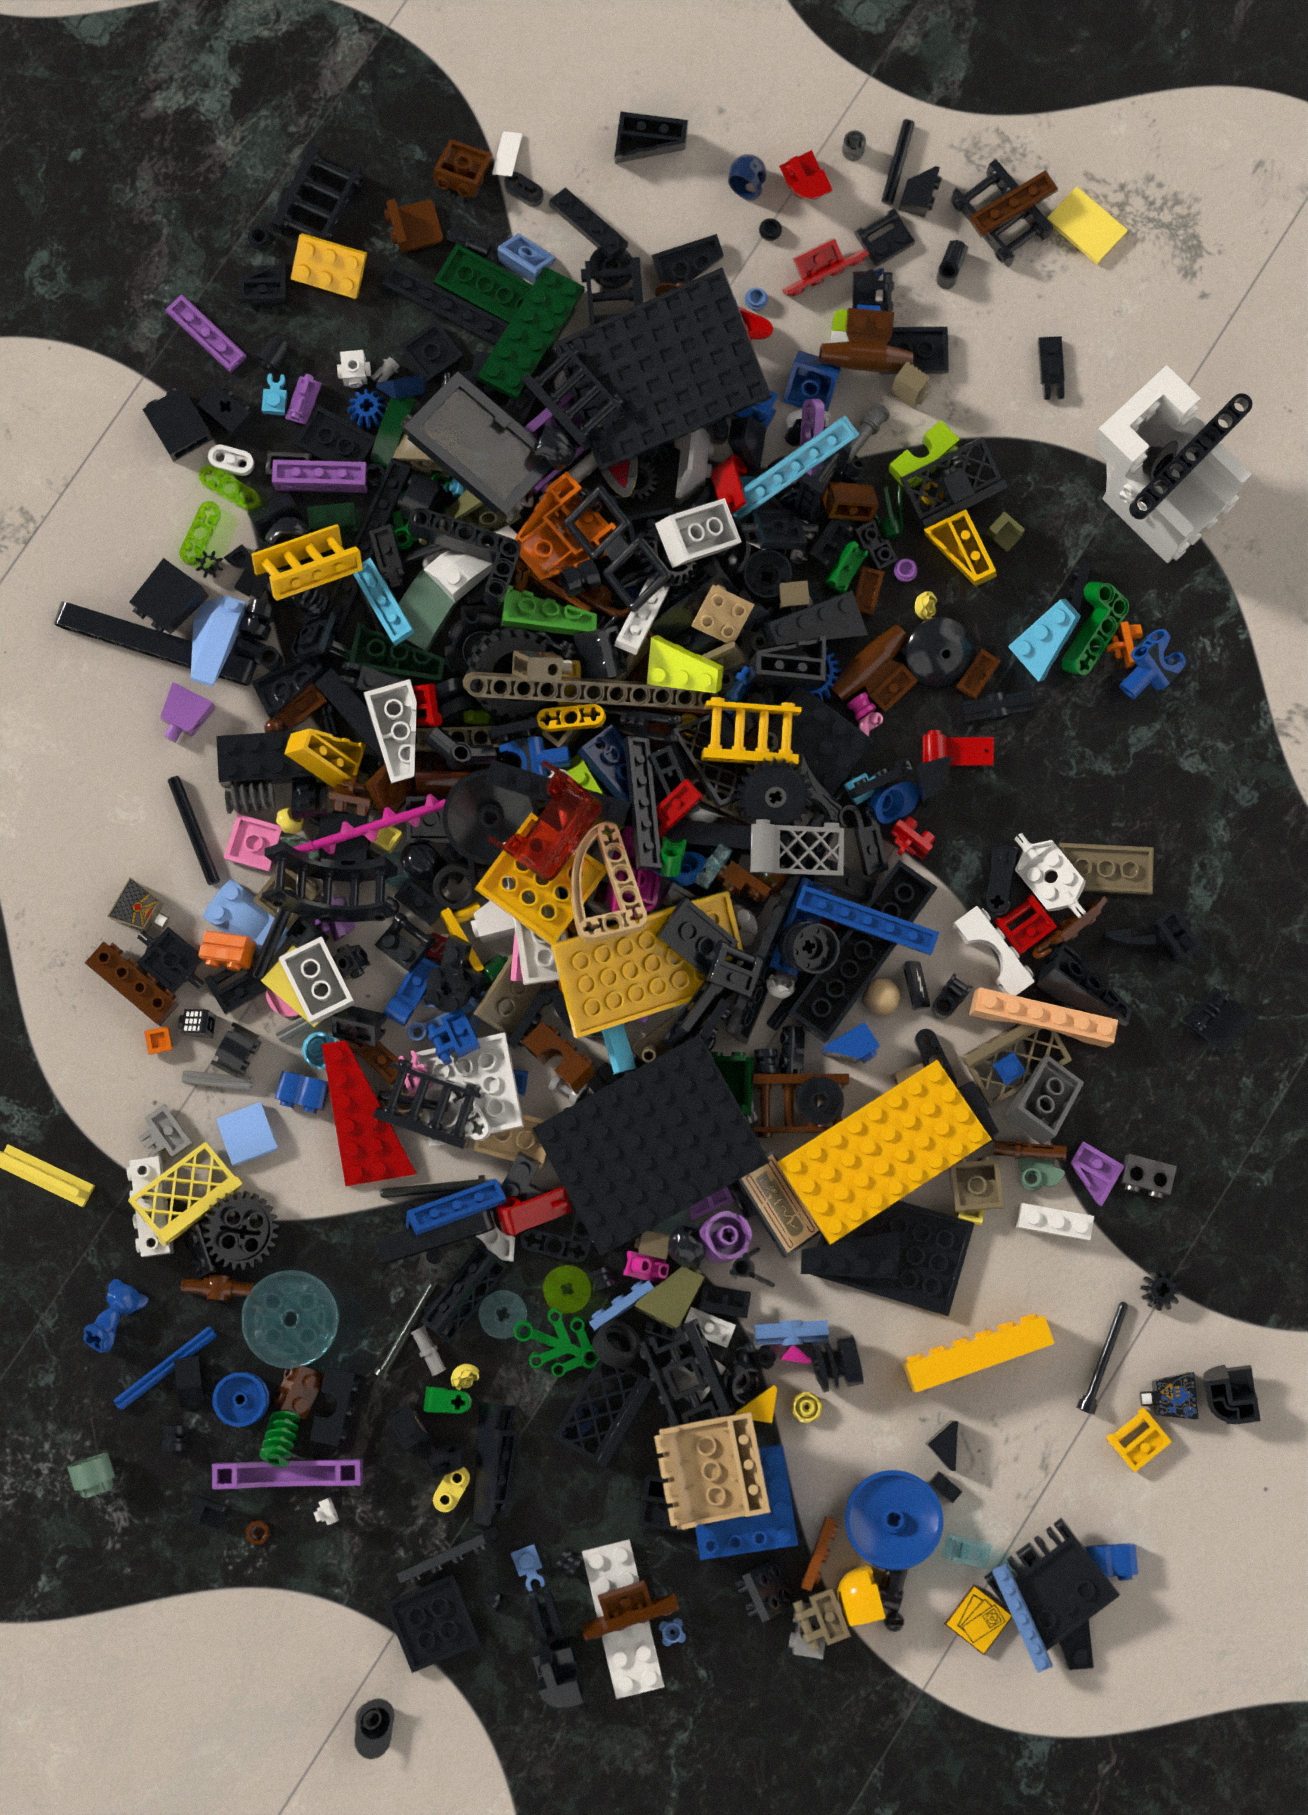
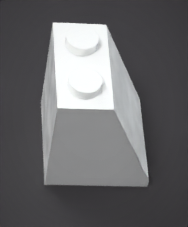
[471,887,516,943]

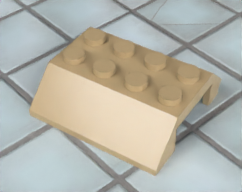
[654,1412,770,1530]

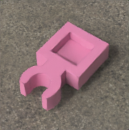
[399,1050,434,1096]

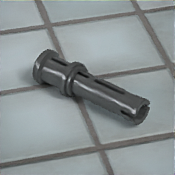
[847,404,890,463]

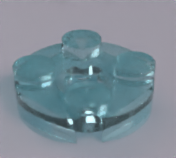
[695,843,732,890]
[479,1290,527,1339]

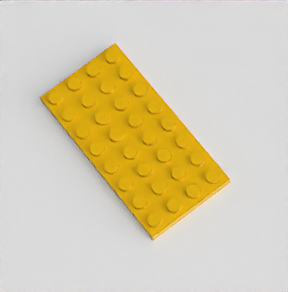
[551,890,743,1038]
[776,1060,992,1245]

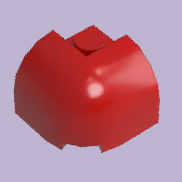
[779,150,833,200]

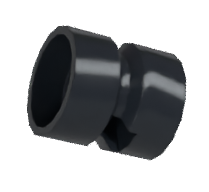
[559,559,601,598]
[239,599,278,641]

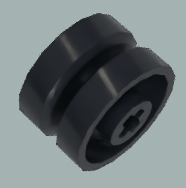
[424,677,479,728]

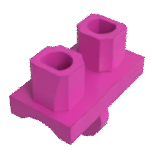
[623,1251,669,1284]

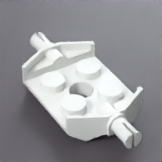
[1014,833,1086,919]

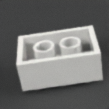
[655,498,742,568]
[278,936,355,1025]

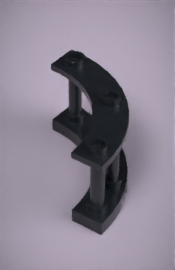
[262,842,398,923]

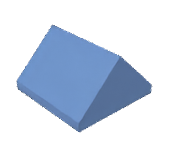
[497,233,556,284]

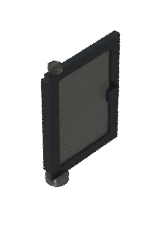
[401,371,552,523]

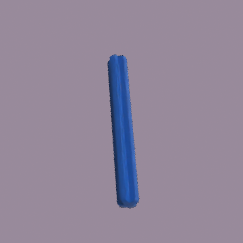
[114,1327,217,1410]

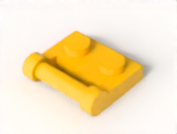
[1105,1407,1172,1473]

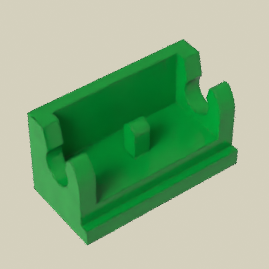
[823,541,869,594]

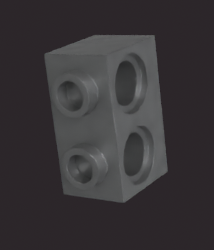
[1119,1154,1177,1198]

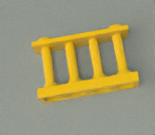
[251,524,363,601]
[701,697,802,767]

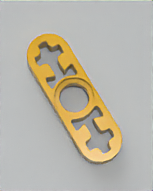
[537,704,606,732]

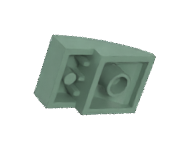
[399,568,459,651]

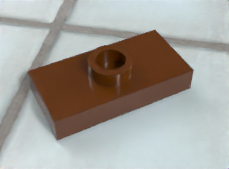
[855,566,885,617]
[956,649,1001,700]

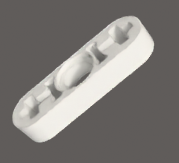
[449,1077,491,1141]

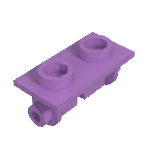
[285,374,322,425]

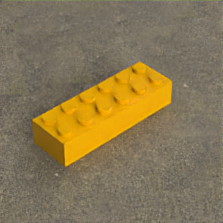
[902,1312,1055,1392]

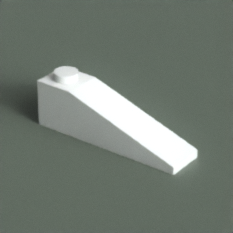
[424,525,517,603]

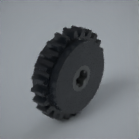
[736,757,813,826]

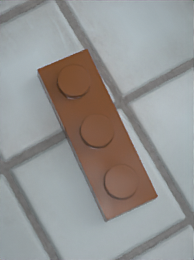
[801,1515,838,1591]

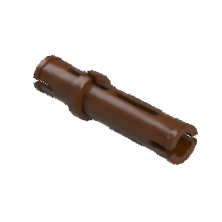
[993,1140,1067,1161]

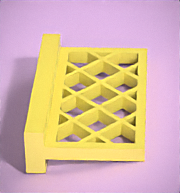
[128,1142,243,1247]
[0,1144,95,1207]

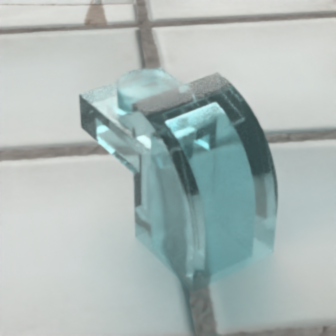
[942,1533,992,1569]

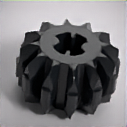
[1140,1269,1182,1311]

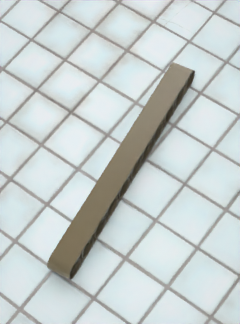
[463,672,718,710]

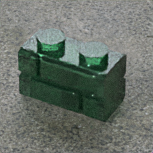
[307,502,358,533]

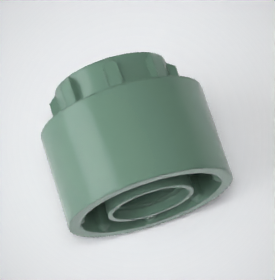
[67,1453,115,1498]

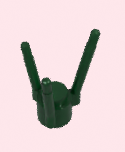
[873,484,904,538]

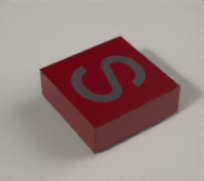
[426,932,448,962]

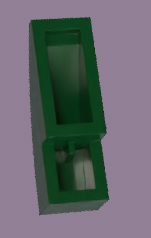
[369,397,416,469]

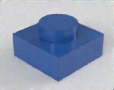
[992,1052,1026,1085]

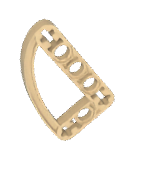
[571,822,647,943]

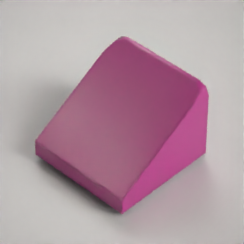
[780,1345,811,1364]

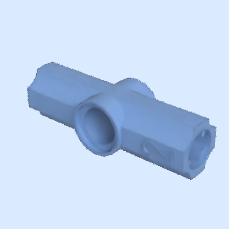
[755,1320,829,1346]

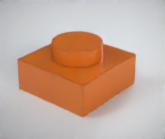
[144,1026,174,1055]

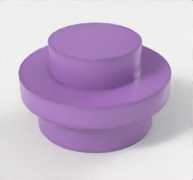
[894,559,917,582]

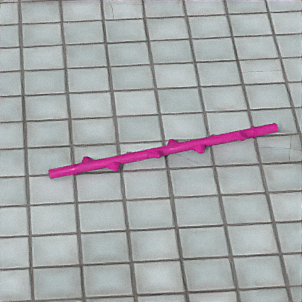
[294,794,445,855]

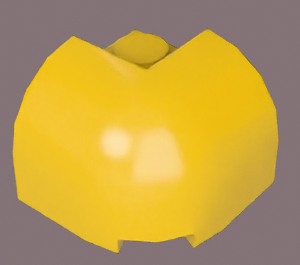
[837,1565,885,1626]

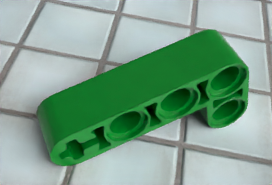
[1062,581,1129,675]

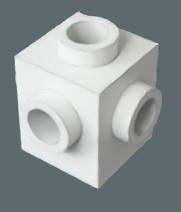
[337,350,371,388]

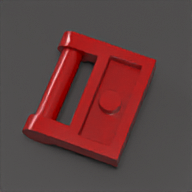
[412,684,442,727]
[993,894,1057,955]

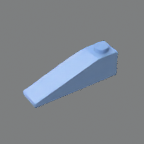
[191,595,246,687]

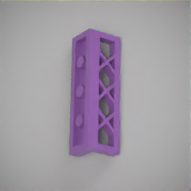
[272,460,368,493]

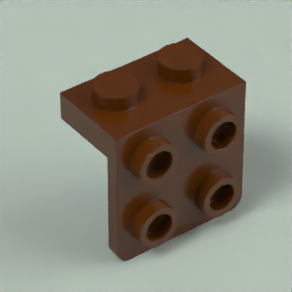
[384,199,443,253]

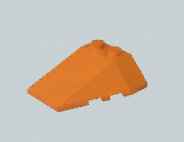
[515,471,626,581]

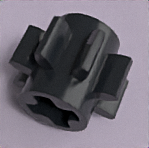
[195,551,223,578]

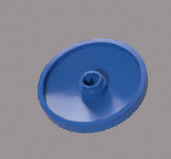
[845,1470,943,1571]

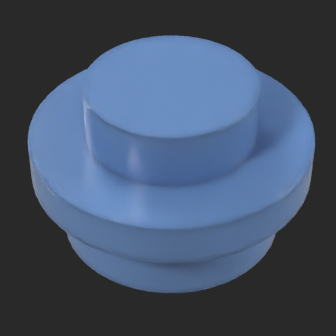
[745,288,768,311]

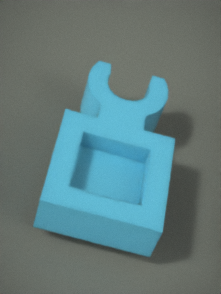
[262,374,288,415]

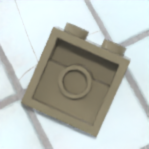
[252,869,321,929]
[949,1156,1004,1213]

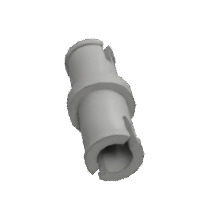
[411,1325,446,1376]

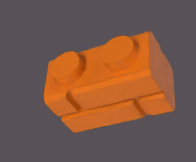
[198,930,257,972]

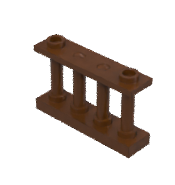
[752,1074,849,1138]

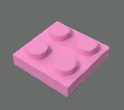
[224,814,283,873]

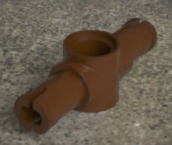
[181,1275,256,1301]

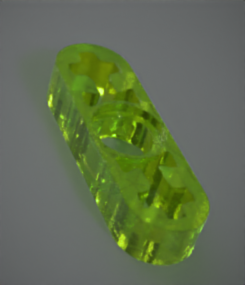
[199,465,260,512]
[179,501,221,566]

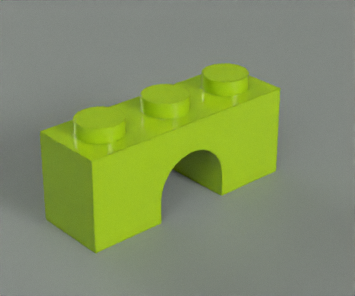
[888,420,960,488]

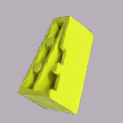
[647,635,724,693]

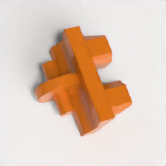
[1106,621,1143,668]

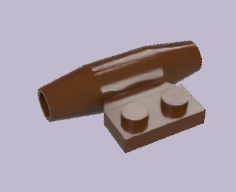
[819,308,913,373]
[829,625,918,713]

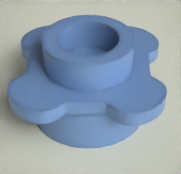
[659,1618,686,1646]

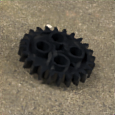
[201,1190,279,1270]

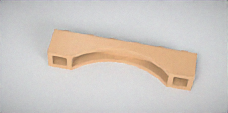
[969,987,1118,1048]

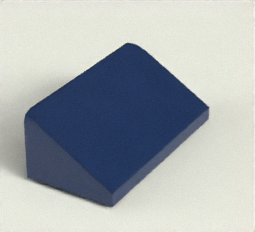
[376,375,425,399]

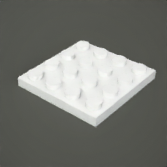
[416,1033,524,1147]

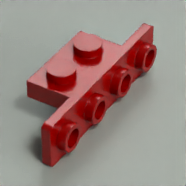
[782,238,869,297]

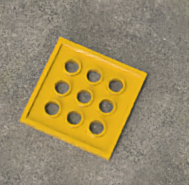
[475,812,607,945]

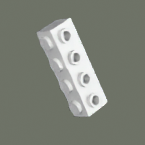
[127,1156,174,1257]

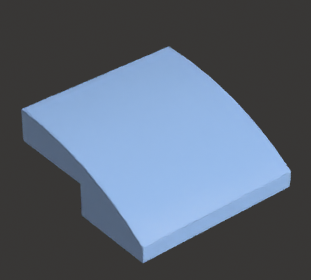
[216,1102,279,1167]

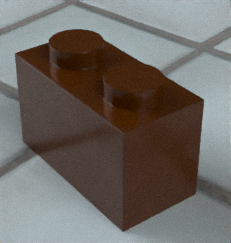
[823,482,879,521]

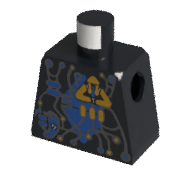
[1139,1372,1199,1419]

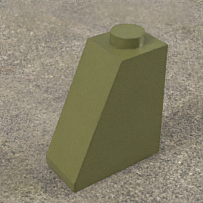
[635,1267,705,1331]

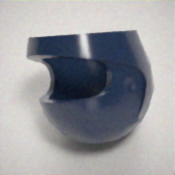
[728,154,767,200]

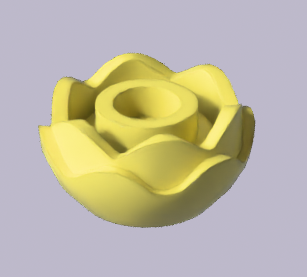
[915,591,937,620]
[276,807,304,835]
[451,1364,480,1391]
[792,1392,822,1423]

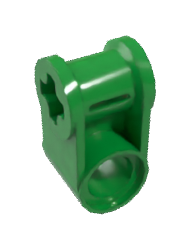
[659,836,687,877]
[424,1387,472,1414]

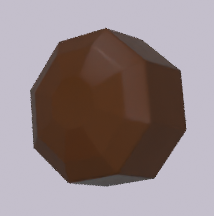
[246,1520,270,1545]

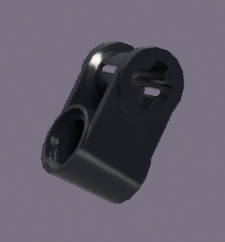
[932,973,973,1020]

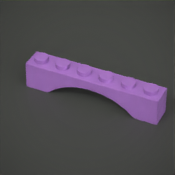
[212,1459,363,1489]

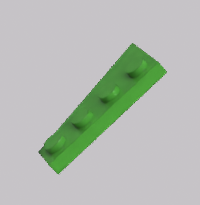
[502,585,597,636]

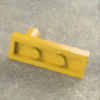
[440,900,484,973]

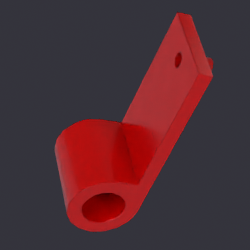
[711,454,747,514]
[922,730,994,766]
[496,1186,572,1236]

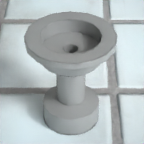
[548,1074,589,1106]

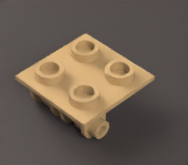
[691,585,754,643]

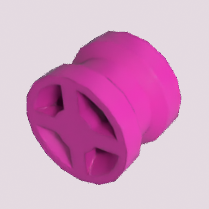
[847,692,876,721]

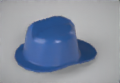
[867,781,919,824]
[653,851,706,886]

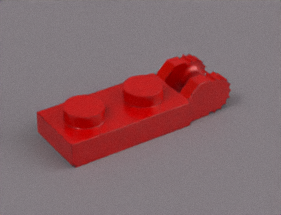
[656,779,704,839]

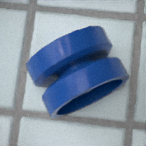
[213,1372,270,1427]

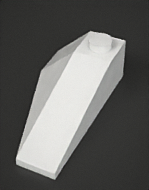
[364,679,417,783]

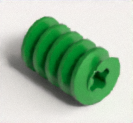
[260,1411,301,1468]

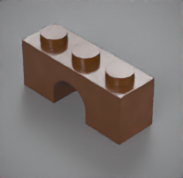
[522,1022,596,1094]

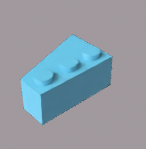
[1008,599,1081,682]

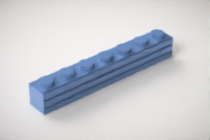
[992,1563,1053,1673]

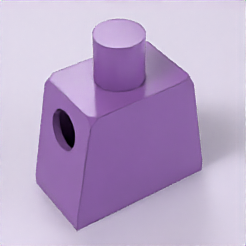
[160,682,216,743]

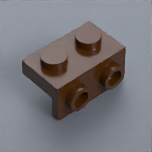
[273,1360,324,1420]

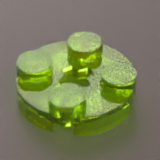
[543,1265,591,1314]

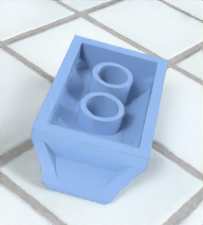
[203,879,289,957]

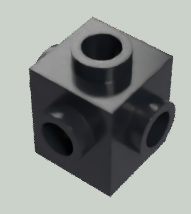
[332,944,371,980]

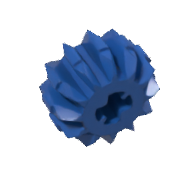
[348,389,387,430]

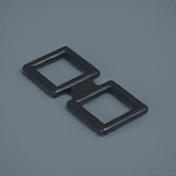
[564,485,671,612]

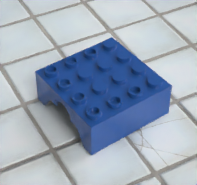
[695,1444,798,1560]

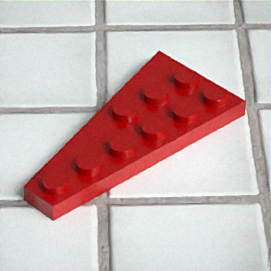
[322,1040,417,1186]

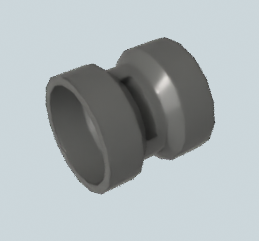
[842,130,866,161]

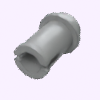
[371,357,400,383]

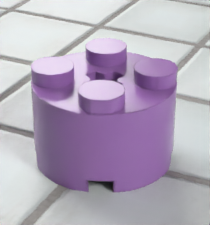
[697,1211,752,1263]

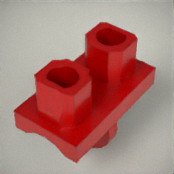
[889,816,935,860]

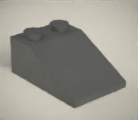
[1004,1054,1084,1144]

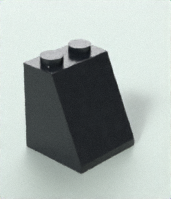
[129,558,209,635]

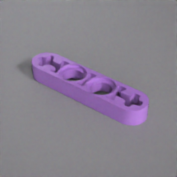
[798,399,825,480]

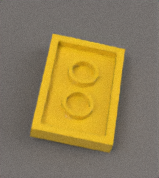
[291,233,367,299]

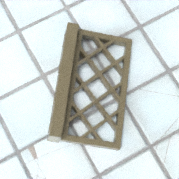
[960,1024,1072,1107]

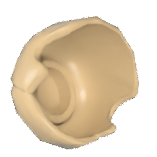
[863,978,900,1016]

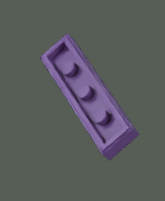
[166,294,247,373]

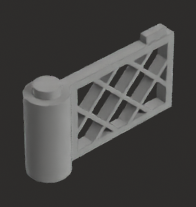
[750,819,844,876]

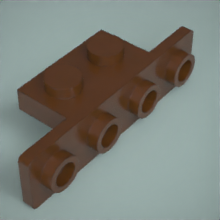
[581,1580,679,1640]

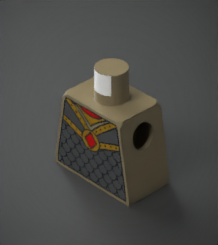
[512,650,572,681]
[107,877,170,932]

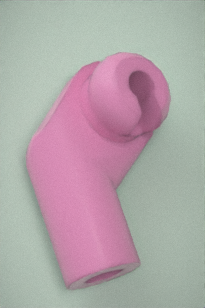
[858,712,883,736]

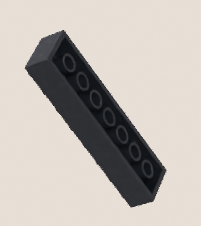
[787,860,938,1044]

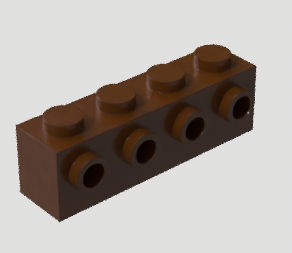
[85,941,179,1026]

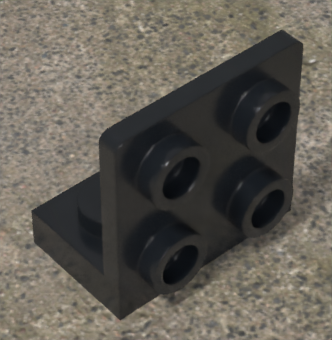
[573,625,628,679]

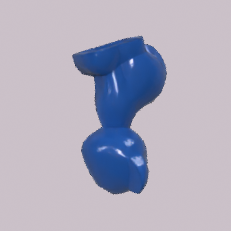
[83,1279,148,1353]

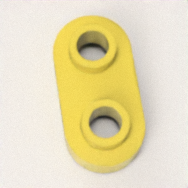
[433,1467,470,1512]

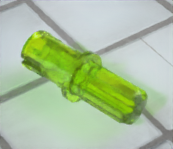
[463,709,501,727]

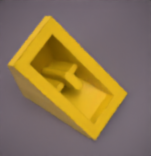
[734,1384,777,1423]

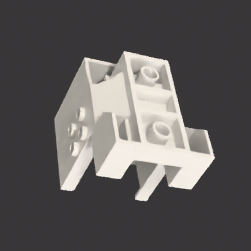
[1093,365,1252,564]

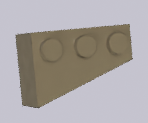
[393,432,476,478]

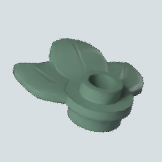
[1018,1157,1065,1191]

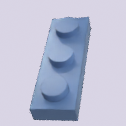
[589,1280,654,1332]

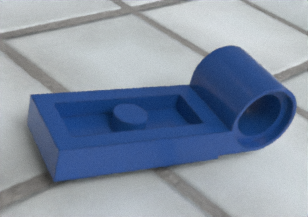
[384,958,439,1026]

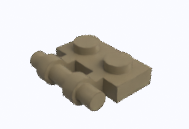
[793,1588,850,1651]

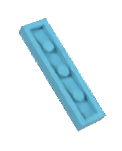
[353,558,415,645]

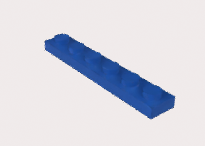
[795,885,939,956]

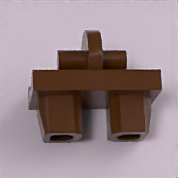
[329,775,374,816]

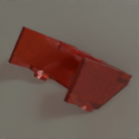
[488,760,602,881]

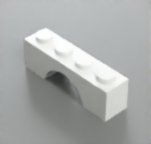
[952,906,1035,996]

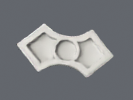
[476,1211,515,1261]

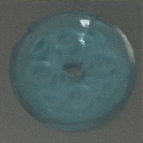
[242,1270,339,1368]

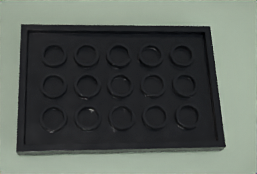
[812,1200,975,1316]

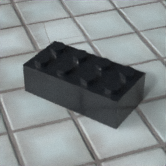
[216,730,317,788]

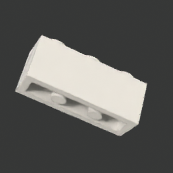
[1015,1203,1094,1241]

